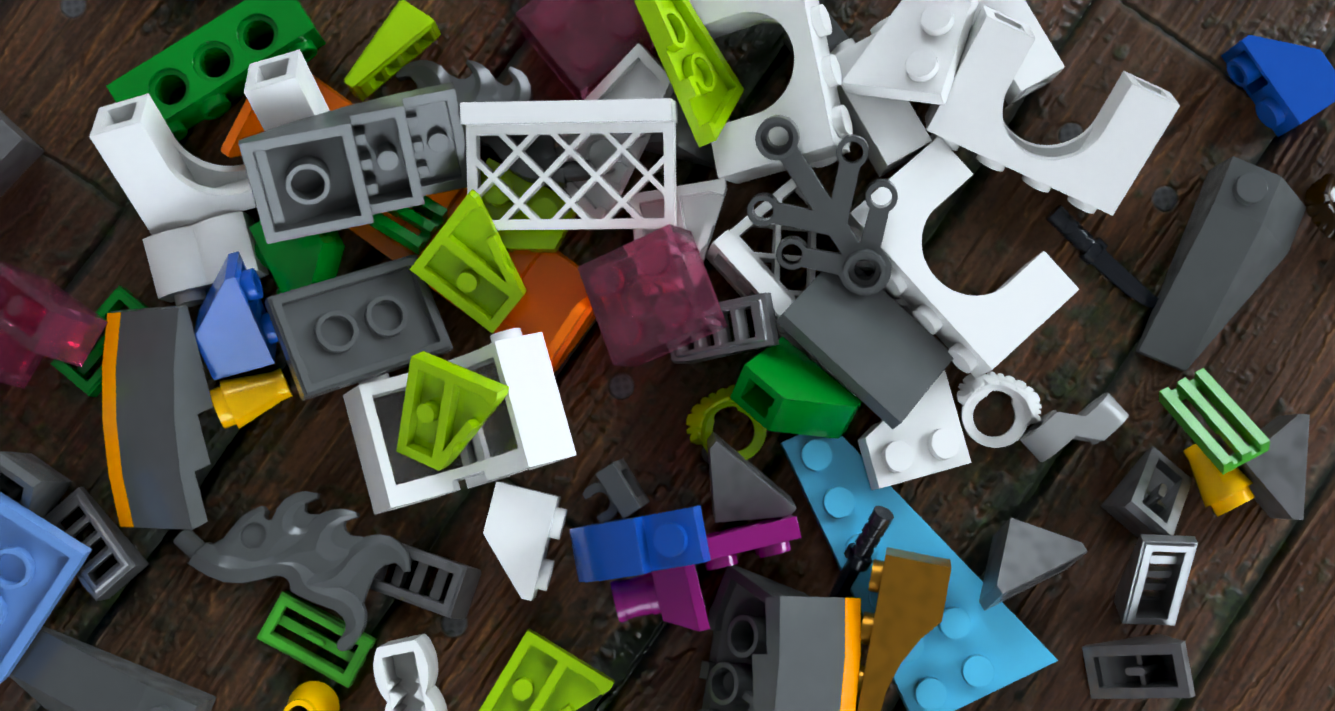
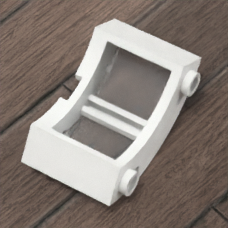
[343,328,576,515]

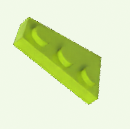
[634,0,744,148]

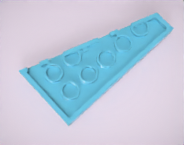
[780,434,1058,711]

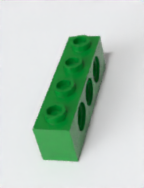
[106,0,326,142]

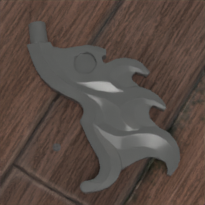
[395,60,592,188]
[174,491,411,652]

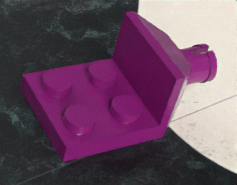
[610,515,802,632]

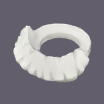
[957,371,1042,448]

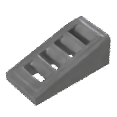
[665,293,779,364]
[43,487,149,601]
[1114,534,1198,626]
[370,543,481,619]

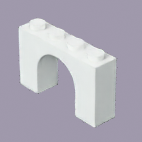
[689,0,853,184]
[830,0,1065,177]
[925,5,1180,216]
[89,49,330,235]
[848,136,1079,378]

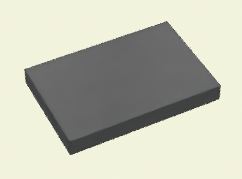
[776,252,954,429]
[264,254,453,401]

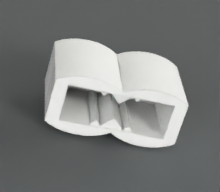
[142,211,269,307]
[373,633,448,711]

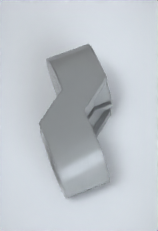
[1020,392,1129,462]

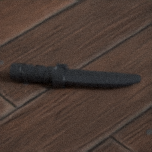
[1046,204,1159,308]
[828,506,894,598]

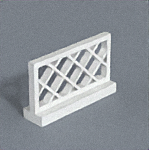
[460,98,678,230]
[706,178,914,396]

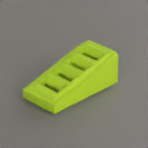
[344,0,441,102]

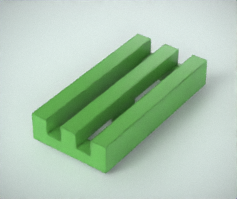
[1159,368,1270,475]
[257,590,377,688]

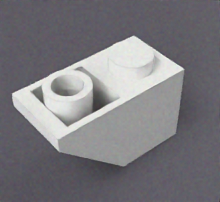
[483,482,567,601]

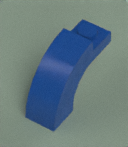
[569,505,711,582]

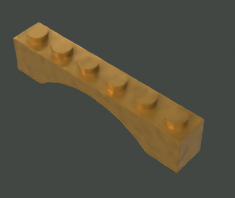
[857,547,952,711]

